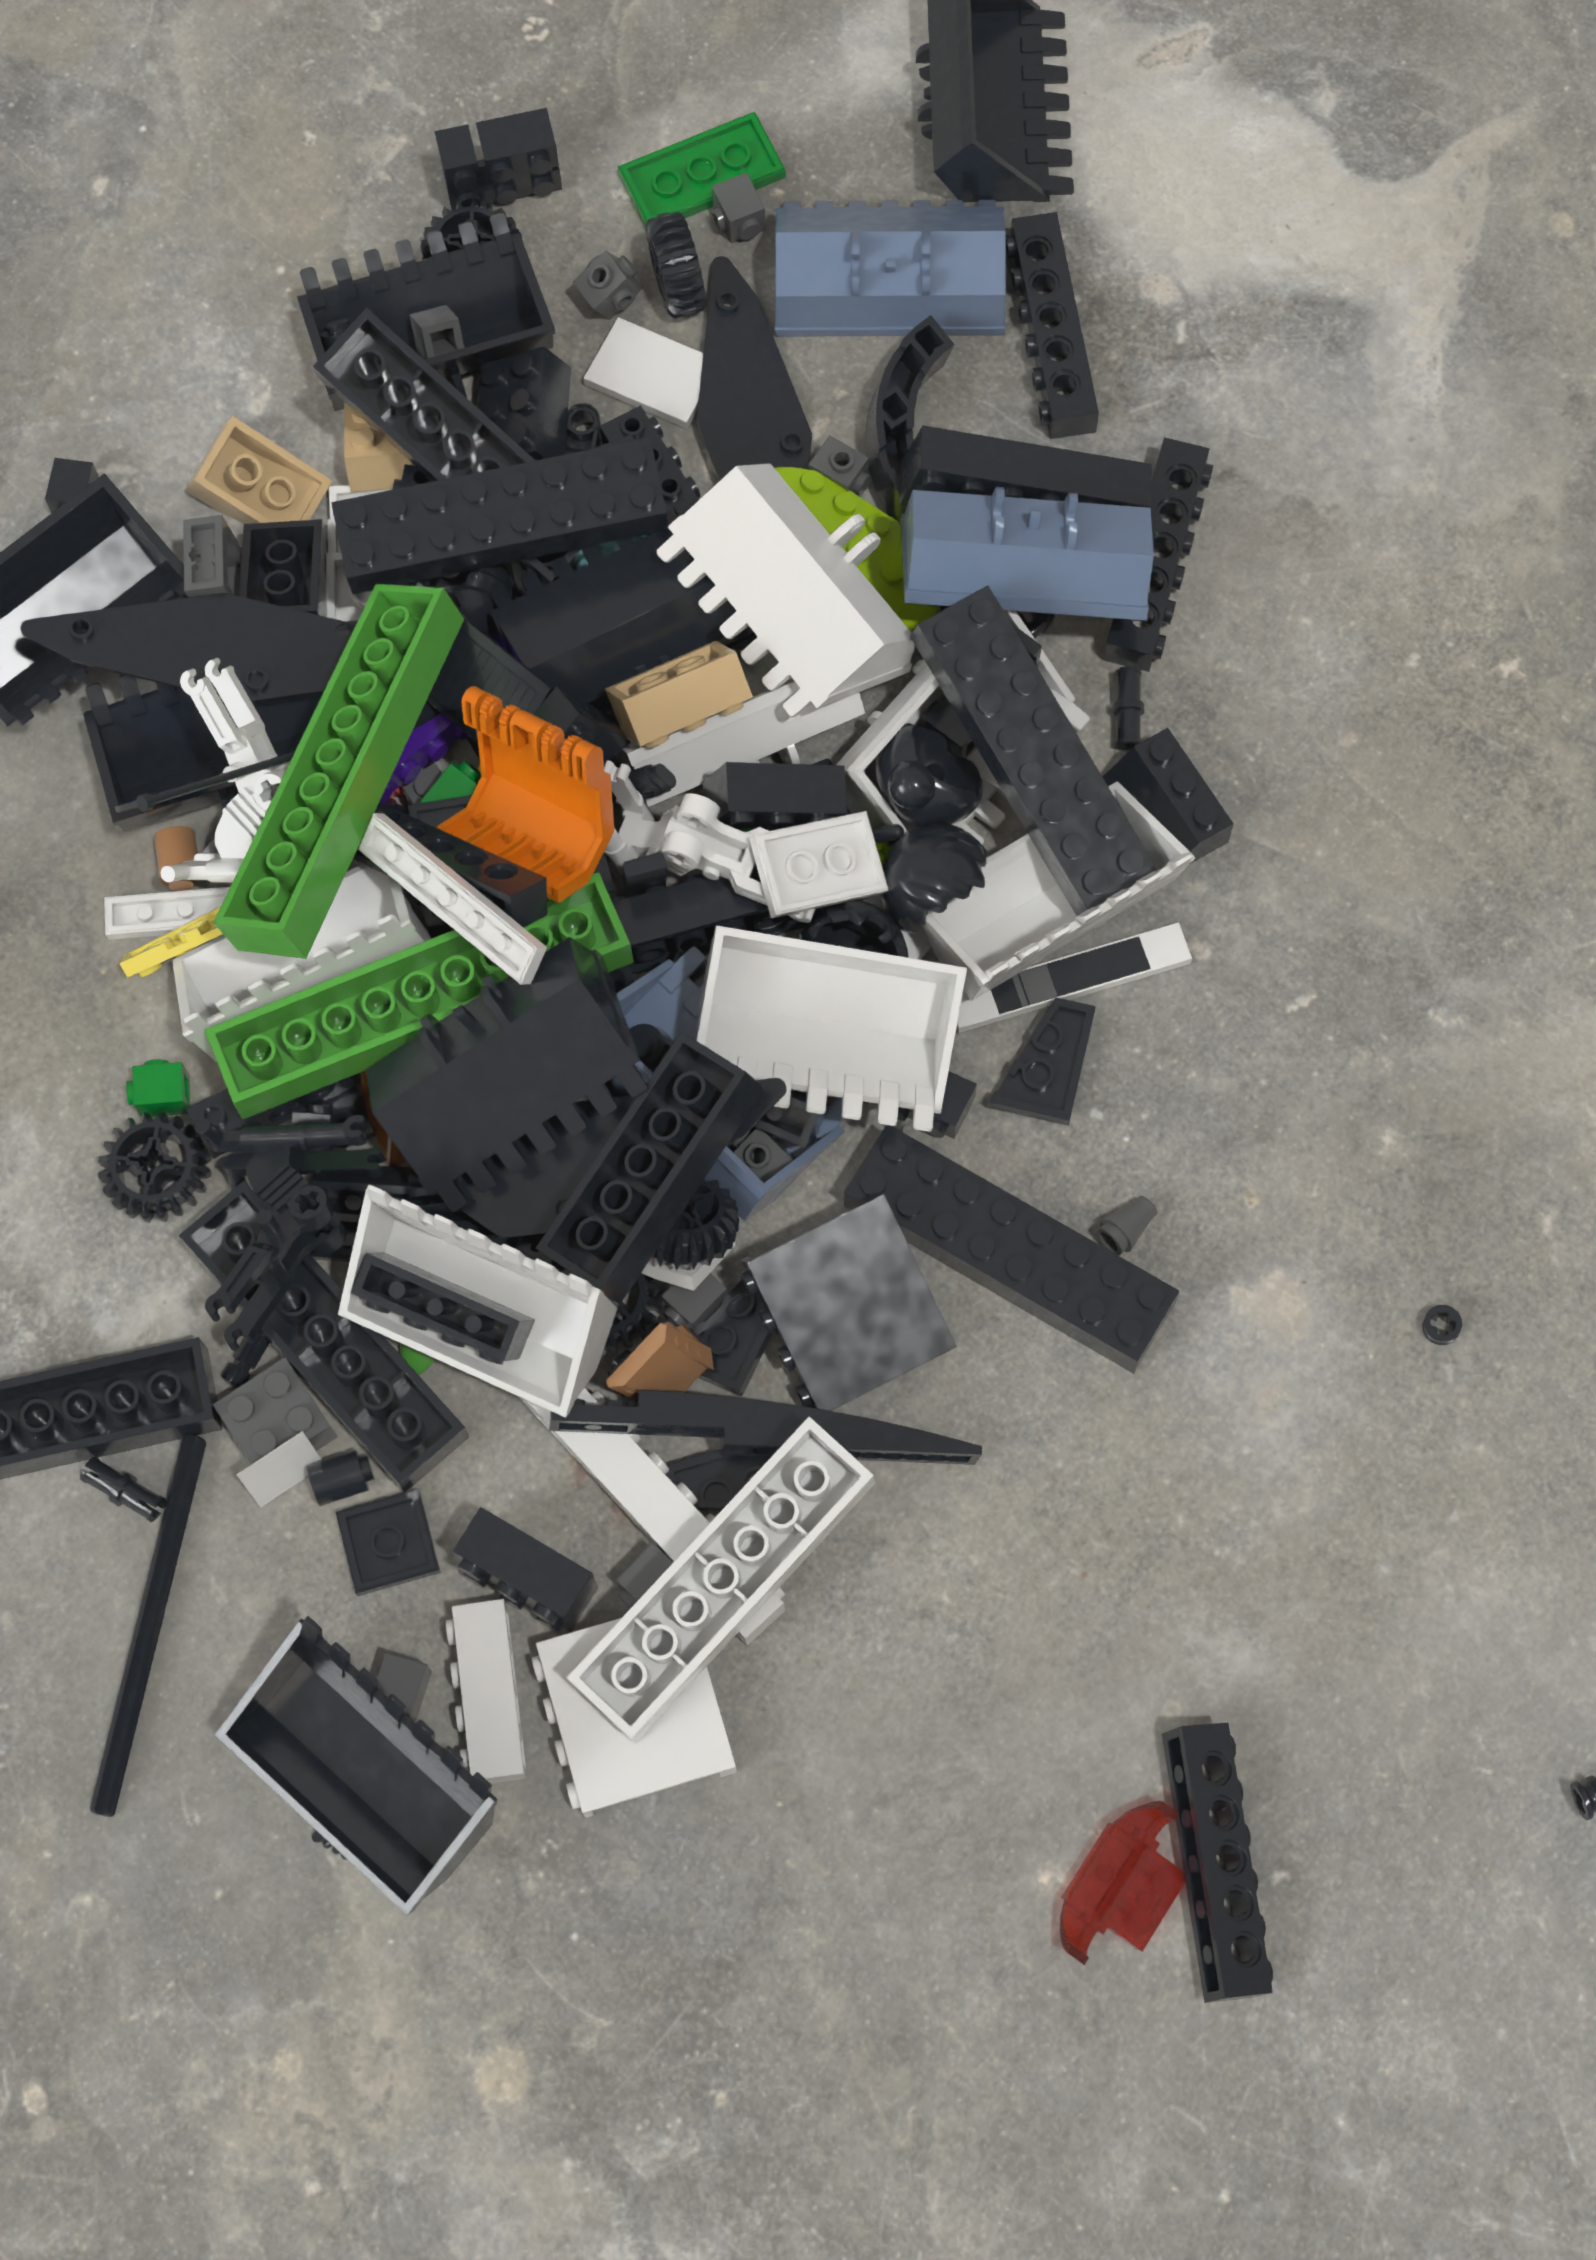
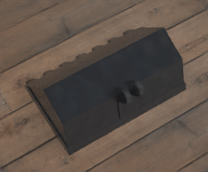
[297,212,555,411]
[0,473,188,727]
[489,498,758,710]
[83,674,324,832]

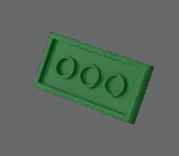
[617,111,786,227]

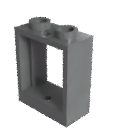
[183,515,242,598]

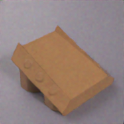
[606,1322,714,1401]

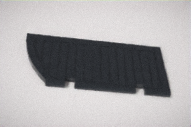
[416,582,554,742]

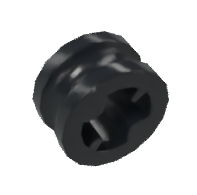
[1422,1305,1462,1345]
[1570,1775,1596,1821]

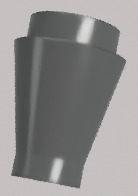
[1096,1196,1157,1256]

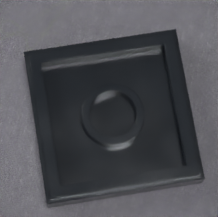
[336,1489,441,1596]

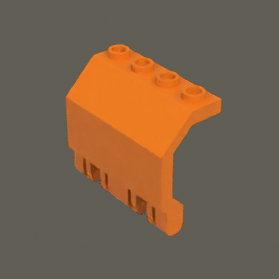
[437,686,614,903]

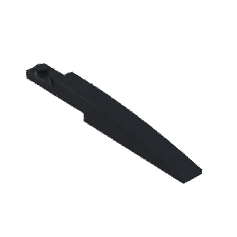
[549,1390,982,1465]

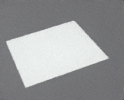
[236,1431,322,1508]

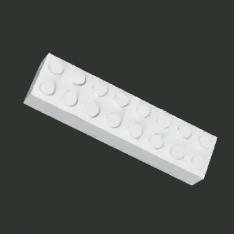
[567,1417,876,1743]

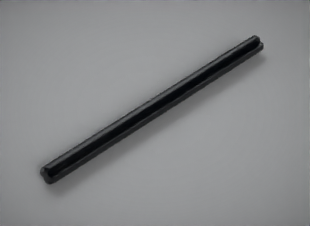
[90,1435,206,1817]

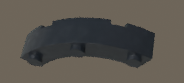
[865,315,955,524]

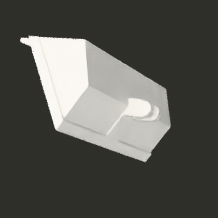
[657,463,915,717]
[172,864,431,1062]

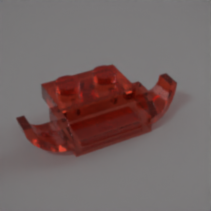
[1060,1801,1185,1965]

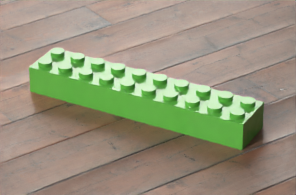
[213,584,464,959]
[204,872,634,1120]

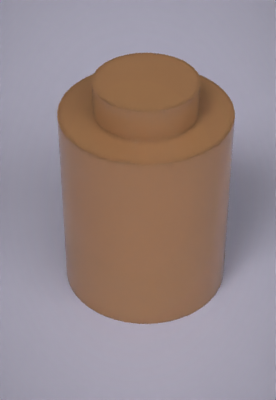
[154,826,199,891]

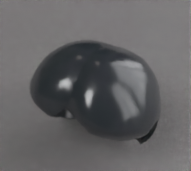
[876,723,983,827]

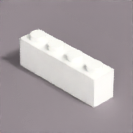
[446,1599,528,1784]

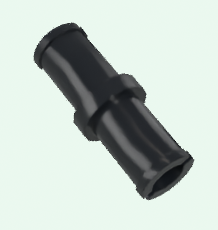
[1113,666,1144,750]
[80,1457,166,1522]

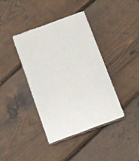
[583,317,703,429]
[749,811,888,918]

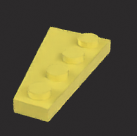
[119,906,223,978]

